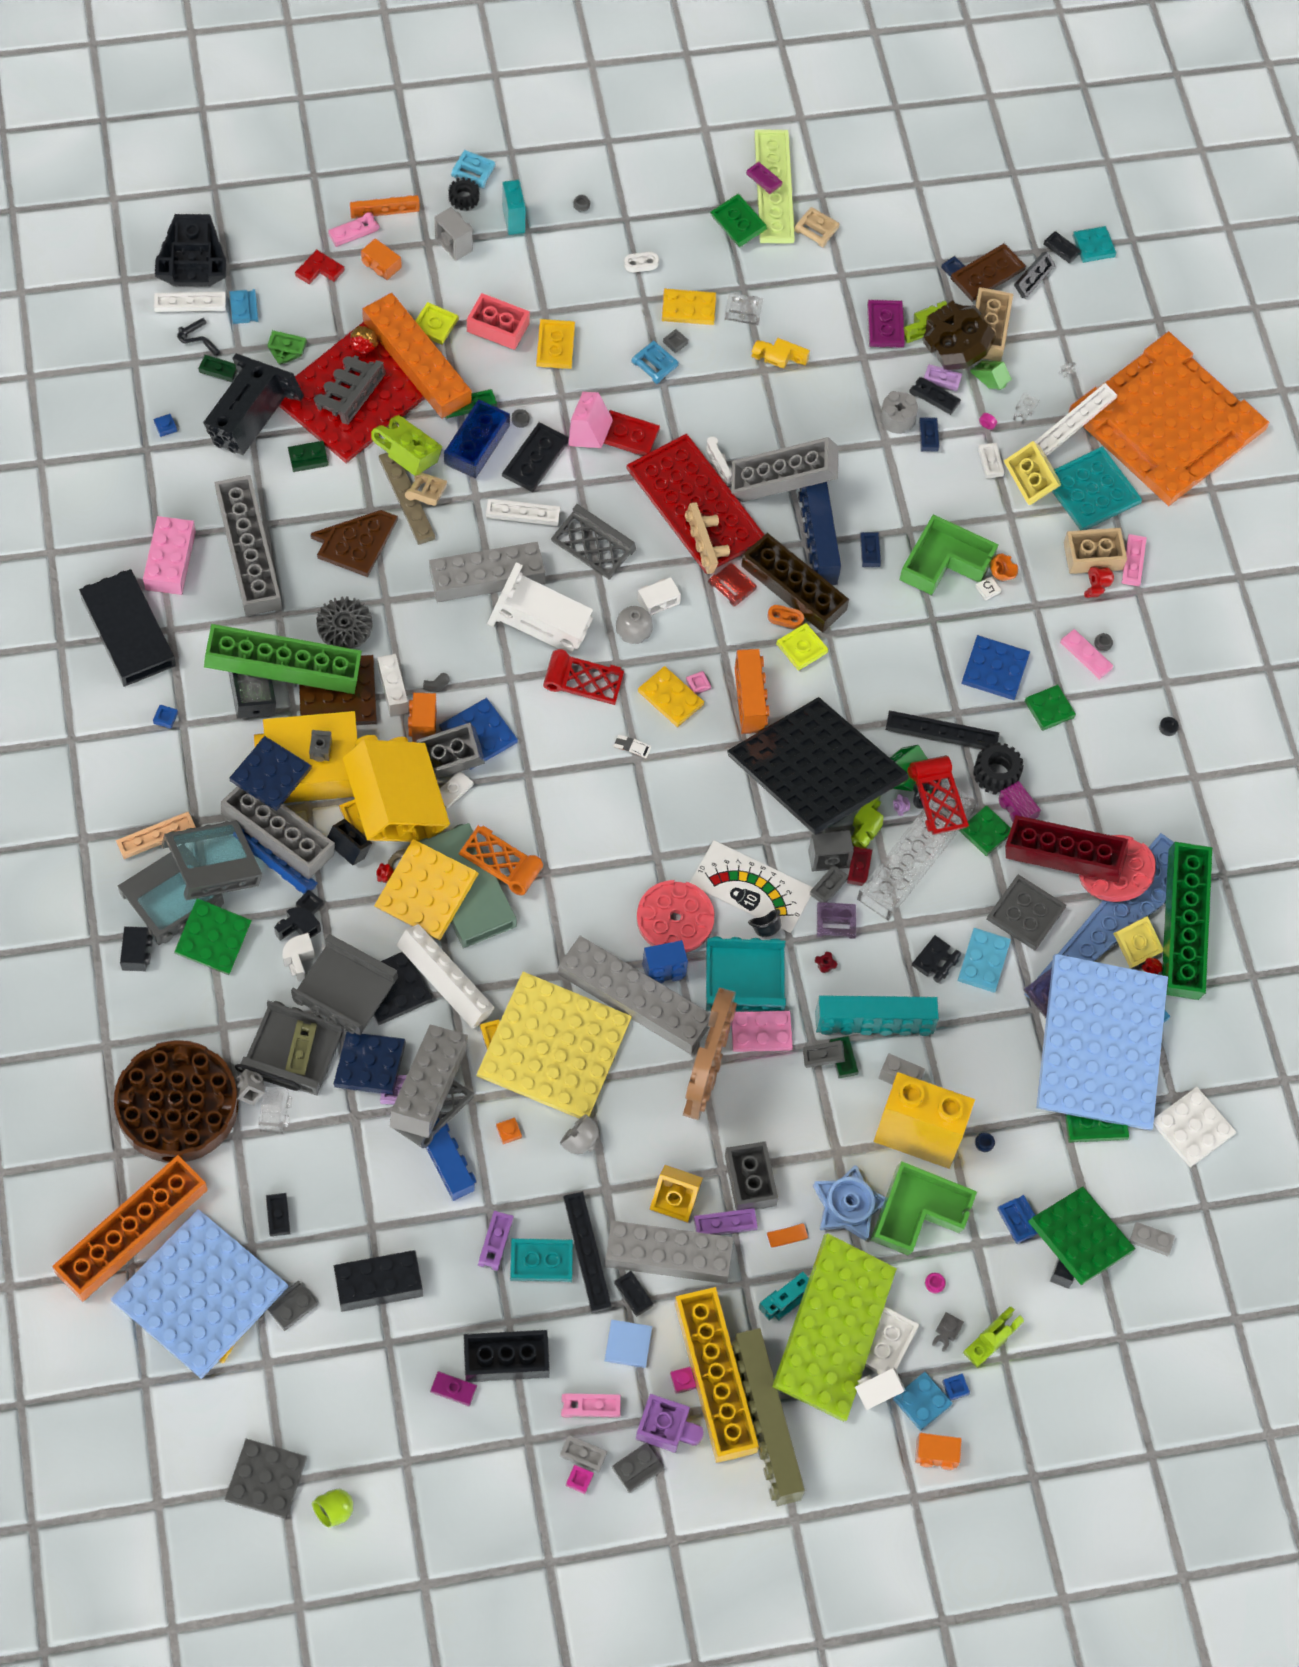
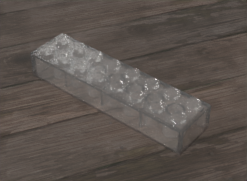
[857,781,977,921]

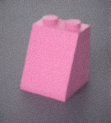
[568,392,613,448]

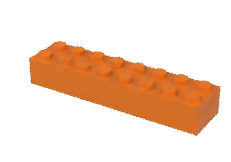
[362,293,472,419]
[52,1155,208,1302]

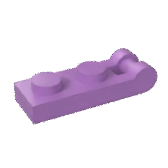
[478,1211,514,1271]

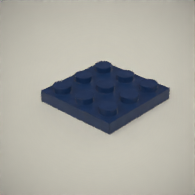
[229,736,312,811]
[333,1032,406,1095]

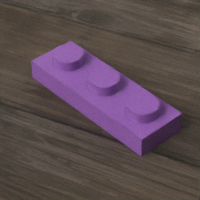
[694,1208,758,1235]

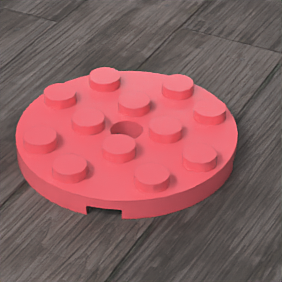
[1078,835,1156,902]
[637,880,714,953]

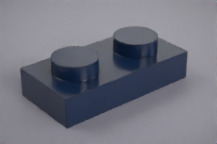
[919,417,939,451]
[860,532,881,567]

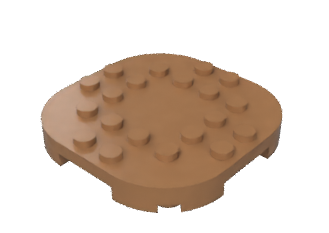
[683,987,737,1120]

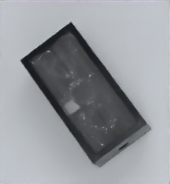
[228,672,276,719]

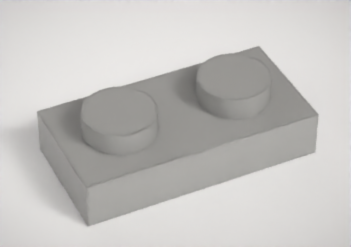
[1130,1222,1175,1256]
[560,1435,607,1473]

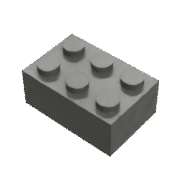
[417,723,485,780]
[725,1141,778,1210]

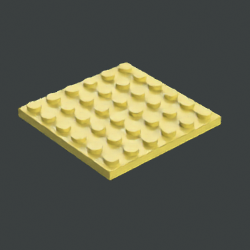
[476,972,632,1118]

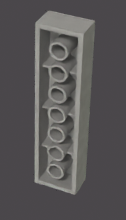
[214,475,282,616]
[558,936,710,1055]

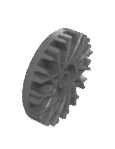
[316,596,373,649]

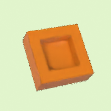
[496,1118,522,1144]

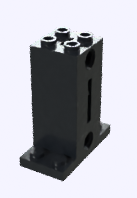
[203,353,304,455]

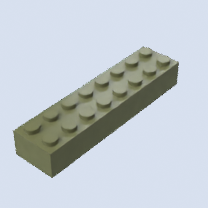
[732,1328,805,1506]

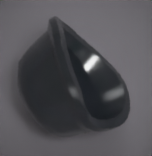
[748,909,781,937]

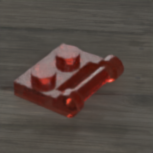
[708,563,757,607]

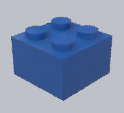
[642,940,688,984]

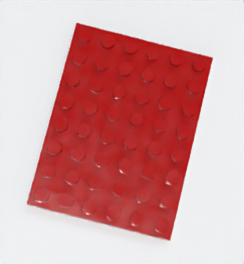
[279,322,425,463]

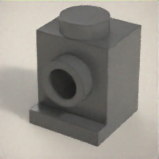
[309,730,332,762]

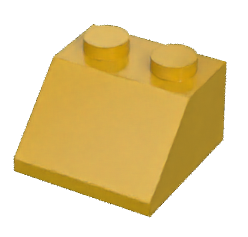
[649,1165,703,1223]

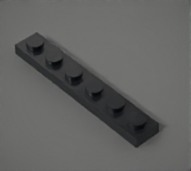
[885,710,1000,749]
[563,1191,612,1314]

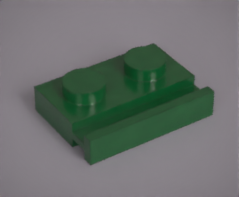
[288,441,329,472]

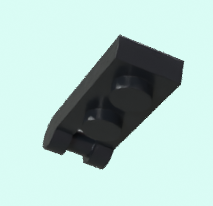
[909,377,961,415]

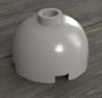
[616,606,653,644]
[560,1114,599,1155]

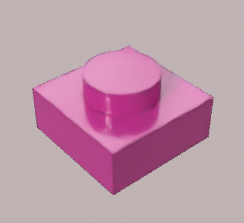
[670,1367,696,1394]
[566,1465,594,1494]

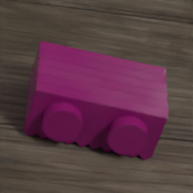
[999,781,1041,822]

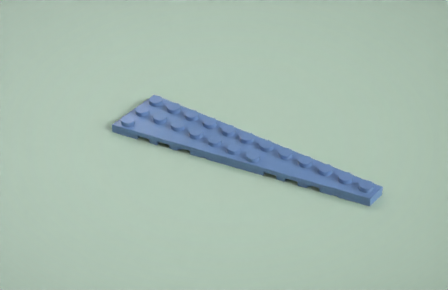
[1024,833,1174,1006]

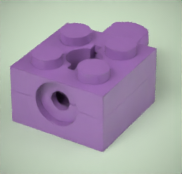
[636,1394,703,1453]

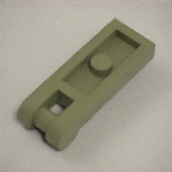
[285,1020,317,1077]

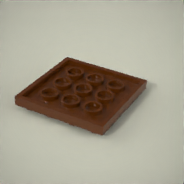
[299,655,377,725]

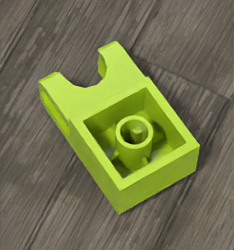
[371,415,443,476]

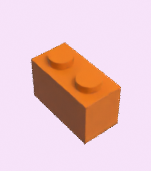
[361,238,401,280]
[915,1433,962,1470]

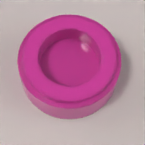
[979,413,997,430]

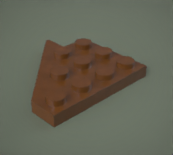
[311,510,398,577]

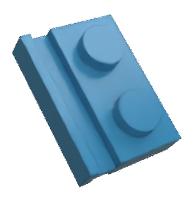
[230,289,258,324]

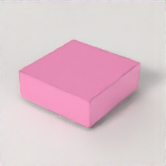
[686,671,711,694]

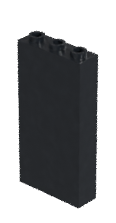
[79,569,176,687]

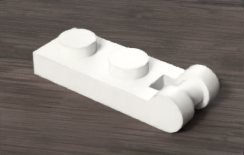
[706,436,732,486]

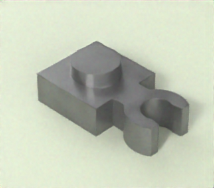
[932,1312,964,1352]

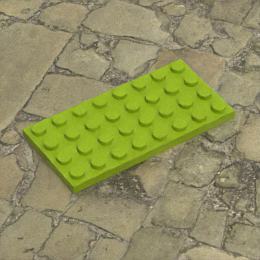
[772,1233,897,1422]

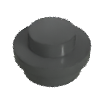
[573,195,590,211]
[1094,633,1113,651]

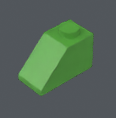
[970,361,1012,390]

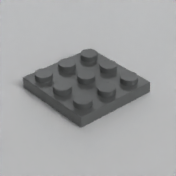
[986,874,1067,950]
[225,1438,307,1519]

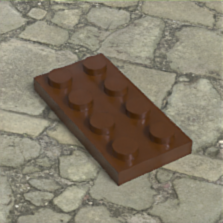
[950,243,1026,302]

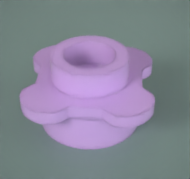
[893,794,910,816]

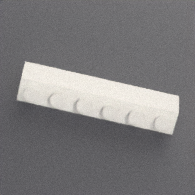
[397,924,495,1029]

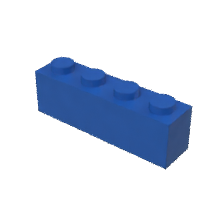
[426,1118,477,1201]

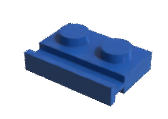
[997,1195,1038,1244]

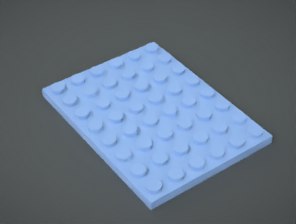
[1036,954,1168,1130]

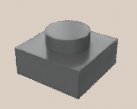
[663,329,688,353]

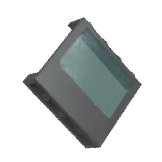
[161,820,262,900]
[118,845,224,946]

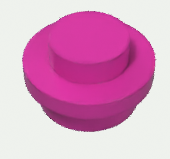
[925,1273,946,1293]

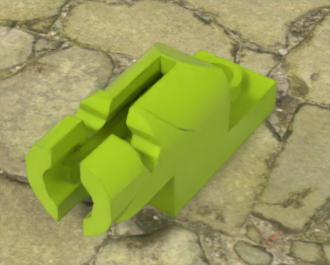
[904,301,947,343]
[851,796,884,848]
[963,1306,1024,1368]

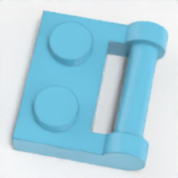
[451,150,495,188]

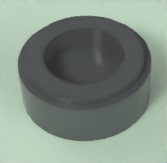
[512,409,529,428]

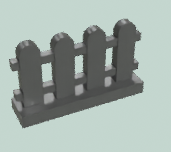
[314,356,386,425]

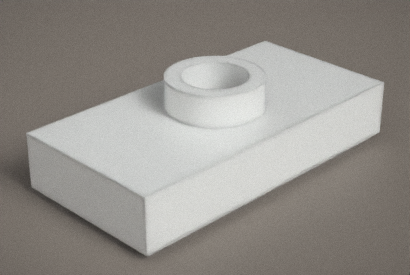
[440,772,473,810]

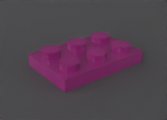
[867,300,905,348]

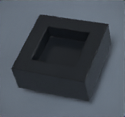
[296,890,324,915]

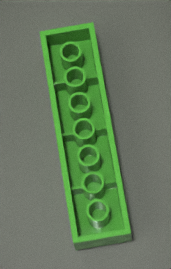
[204,624,362,694]

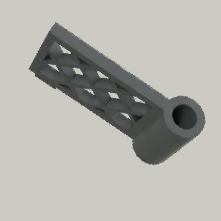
[393,1080,474,1148]

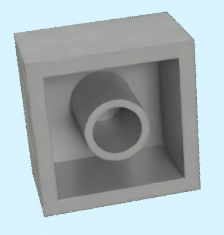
[434,207,473,261]

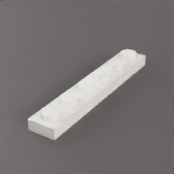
[1035,383,1117,457]

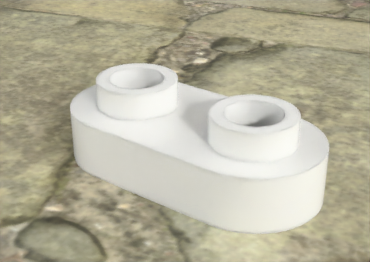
[624,252,659,272]

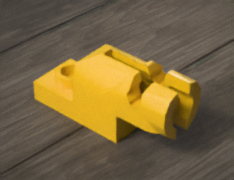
[751,338,810,368]

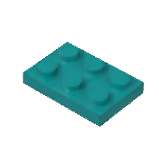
[510,1238,573,1282]

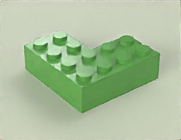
[899,514,999,595]
[870,1161,977,1256]

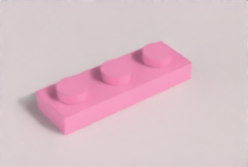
[1121,534,1147,587]
[1060,629,1113,679]

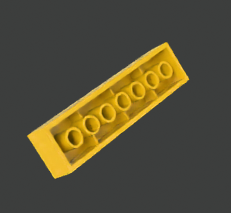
[674,1287,759,1463]

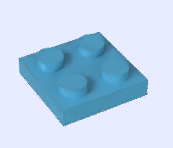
[893,1372,953,1431]

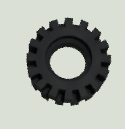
[448,177,479,211]

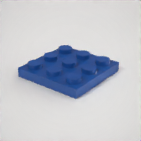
[961,635,1030,700]
[439,698,518,770]

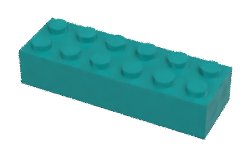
[815,995,939,1036]

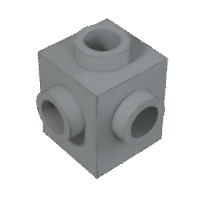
[235,1069,265,1106]

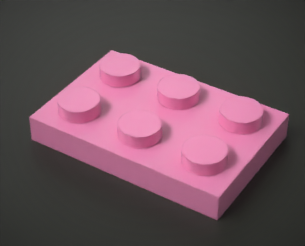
[731,1011,793,1052]

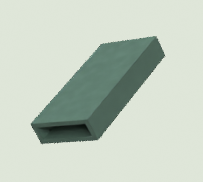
[419,823,517,948]

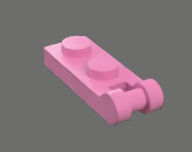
[328,212,380,247]
[561,1394,620,1418]

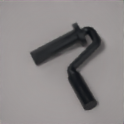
[177,318,220,356]

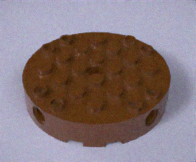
[114,1040,239,1163]

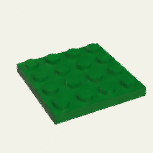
[1028,1186,1136,1286]

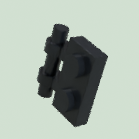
[912,935,962,983]

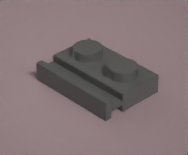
[267,1281,317,1331]
[612,1443,664,1493]

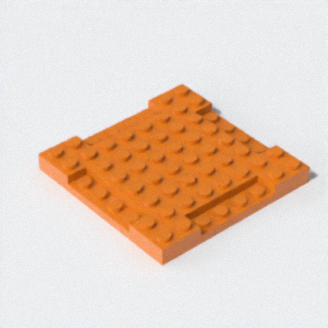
[1068,331,1269,506]

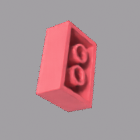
[467,293,530,350]

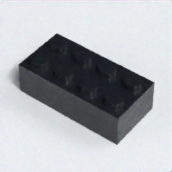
[333,1250,423,1312]
[464,1330,550,1382]

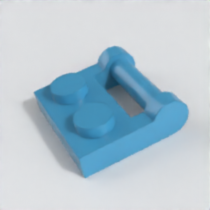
[631,341,679,384]

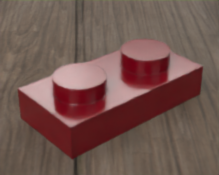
[847,846,873,887]

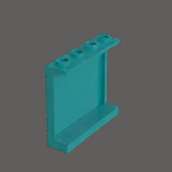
[706,936,786,1012]

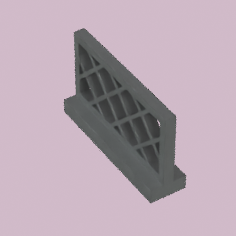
[551,504,636,580]

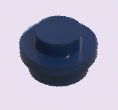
[975,1132,995,1152]

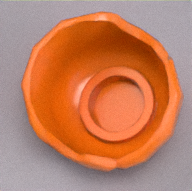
[990,553,1018,581]

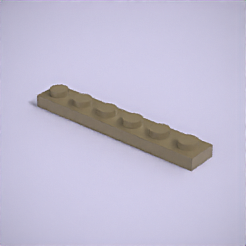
[379,452,435,545]

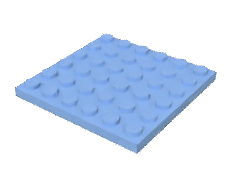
[111,1209,288,1379]

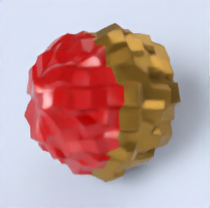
[350,326,378,355]

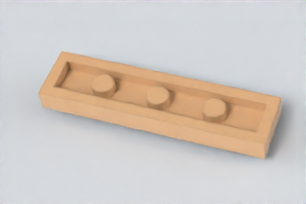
[116,812,196,859]

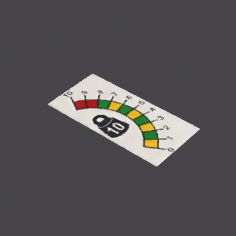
[690,840,813,933]

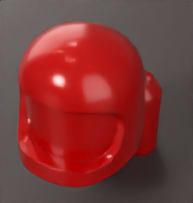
[1084,567,1114,598]

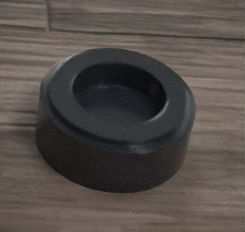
[1159,717,1179,736]

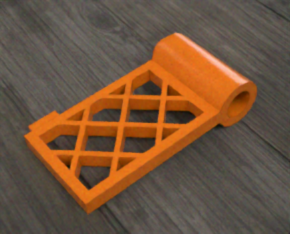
[459,825,543,895]

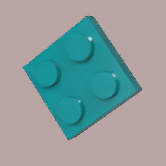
[1072,226,1116,263]

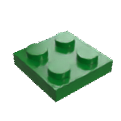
[1025,685,1076,731]
[959,805,1011,856]

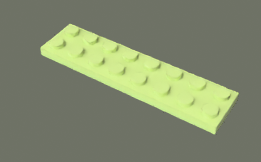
[754,130,795,243]

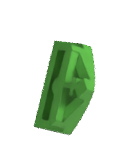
[267,330,307,365]

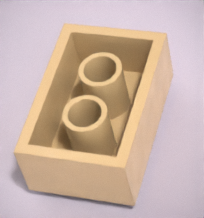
[1063,528,1127,574]

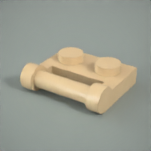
[794,207,840,248]
[405,472,448,506]

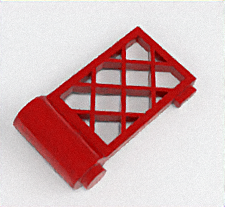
[543,649,624,705]
[908,755,969,835]

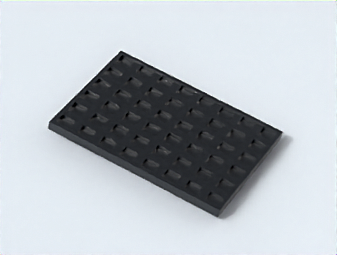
[727,697,909,835]

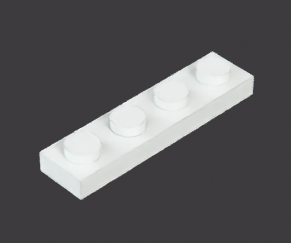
[154,292,226,312]
[486,499,560,526]

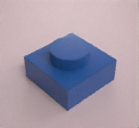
[153,414,177,437]
[153,705,178,729]
[942,1373,970,1401]

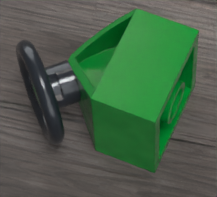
[889,745,942,809]

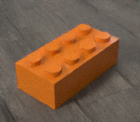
[734,649,769,734]

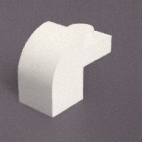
[283,933,315,982]

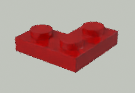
[295,249,345,284]

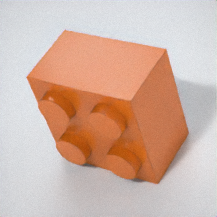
[408,693,437,743]

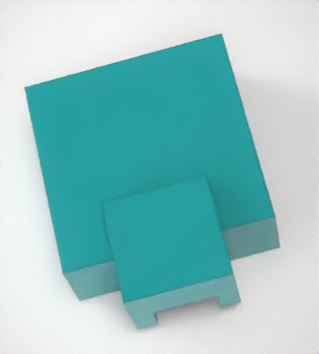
[758,1272,809,1321]

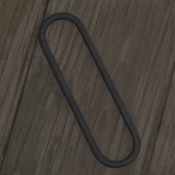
[235,1064,300,1091]

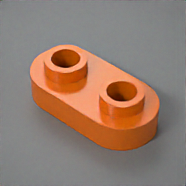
[767,605,804,629]

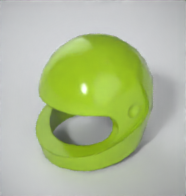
[312,1489,353,1528]

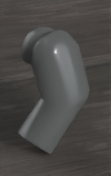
[423,673,449,691]

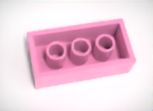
[143,516,196,595]

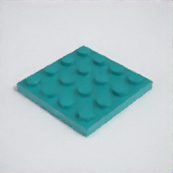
[1052,446,1142,531]

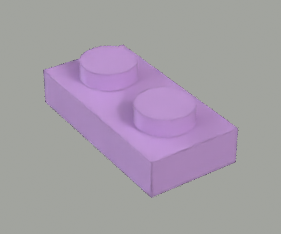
[924,364,962,391]

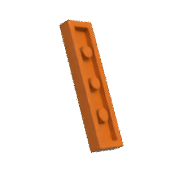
[349,195,420,219]

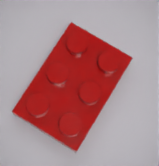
[603,410,660,456]

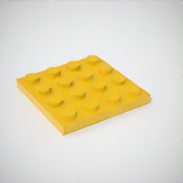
[374,839,479,941]

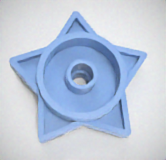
[813,1165,886,1241]

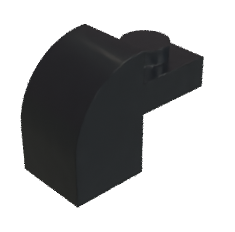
[274,907,321,941]

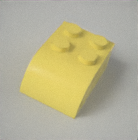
[1004,441,1061,505]

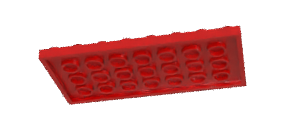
[626,433,764,574]

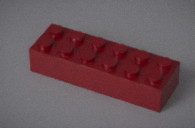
[1005,815,1128,883]

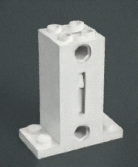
[487,562,593,655]

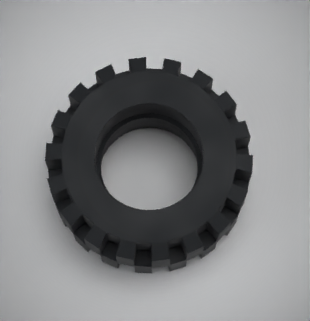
[973,742,1024,795]

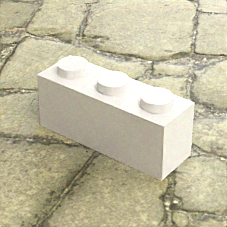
[377,654,408,716]

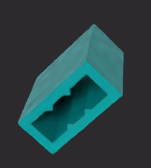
[502,180,526,235]

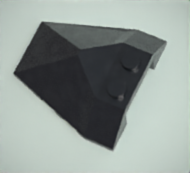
[155,214,227,286]

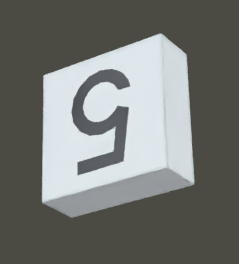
[976,576,1001,601]

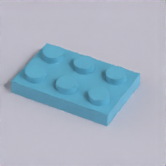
[957,928,1011,993]

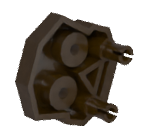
[923,300,995,370]

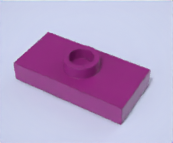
[746,161,783,194]
[430,1371,477,1407]

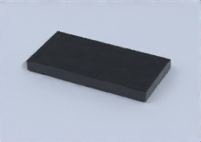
[502,422,569,492]

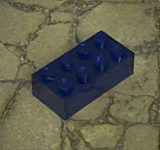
[444,399,510,479]

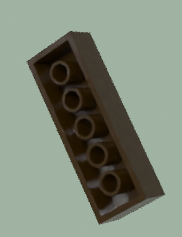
[741,533,849,633]

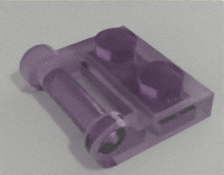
[816,902,856,939]

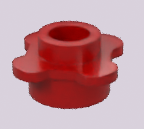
[376,863,393,883]
[1142,958,1163,974]

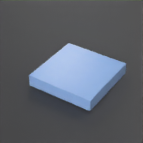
[605,1320,652,1368]

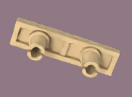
[685,503,730,574]

